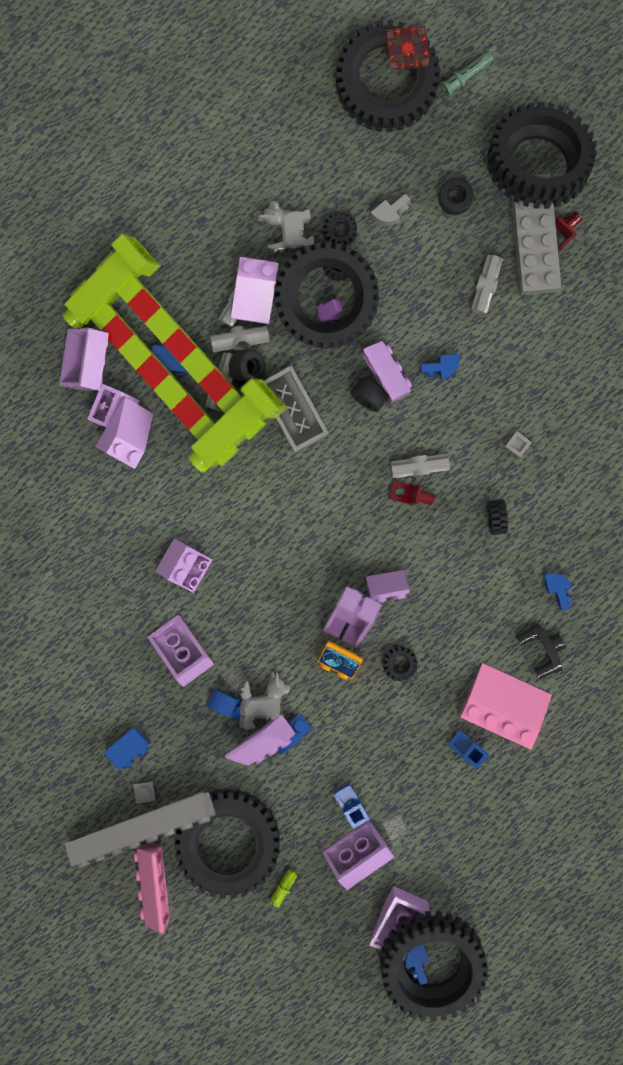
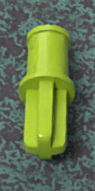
[269,869,297,908]

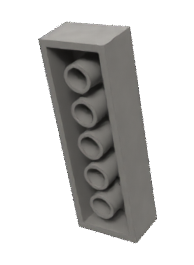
[510,173,561,295]

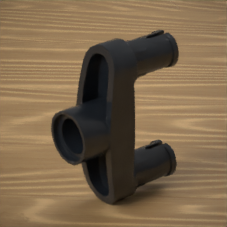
[516,623,566,680]

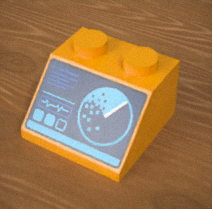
[317,640,363,680]

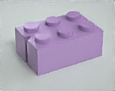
[59,328,109,391]
[323,587,382,648]

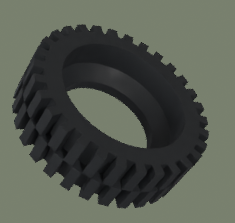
[336,20,440,132]
[487,102,597,209]
[274,242,379,349]
[174,788,280,899]
[379,911,488,1022]

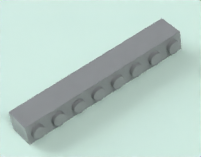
[65,792,216,868]

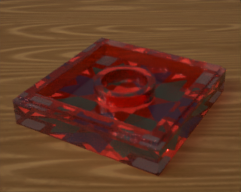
[386,25,430,71]

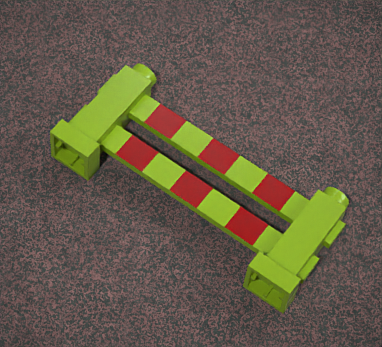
[62,234,287,473]

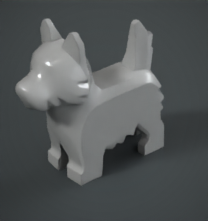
[257,201,314,253]
[239,671,290,730]

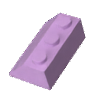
[362,341,412,404]
[225,715,295,766]
[322,820,394,890]

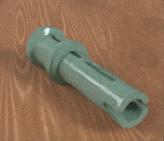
[439,51,493,97]

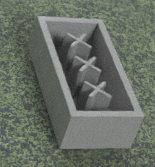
[264,366,329,453]

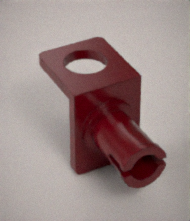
[555,211,583,253]
[389,481,435,505]

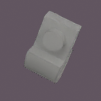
[370,194,410,226]

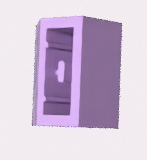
[87,384,140,428]
[155,538,212,593]
[366,570,410,603]

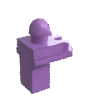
[316,300,342,322]

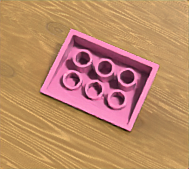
[459,663,552,749]
[134,842,170,934]

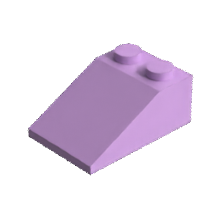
[231,257,278,324]
[95,397,153,469]
[148,614,214,687]
[369,886,430,959]

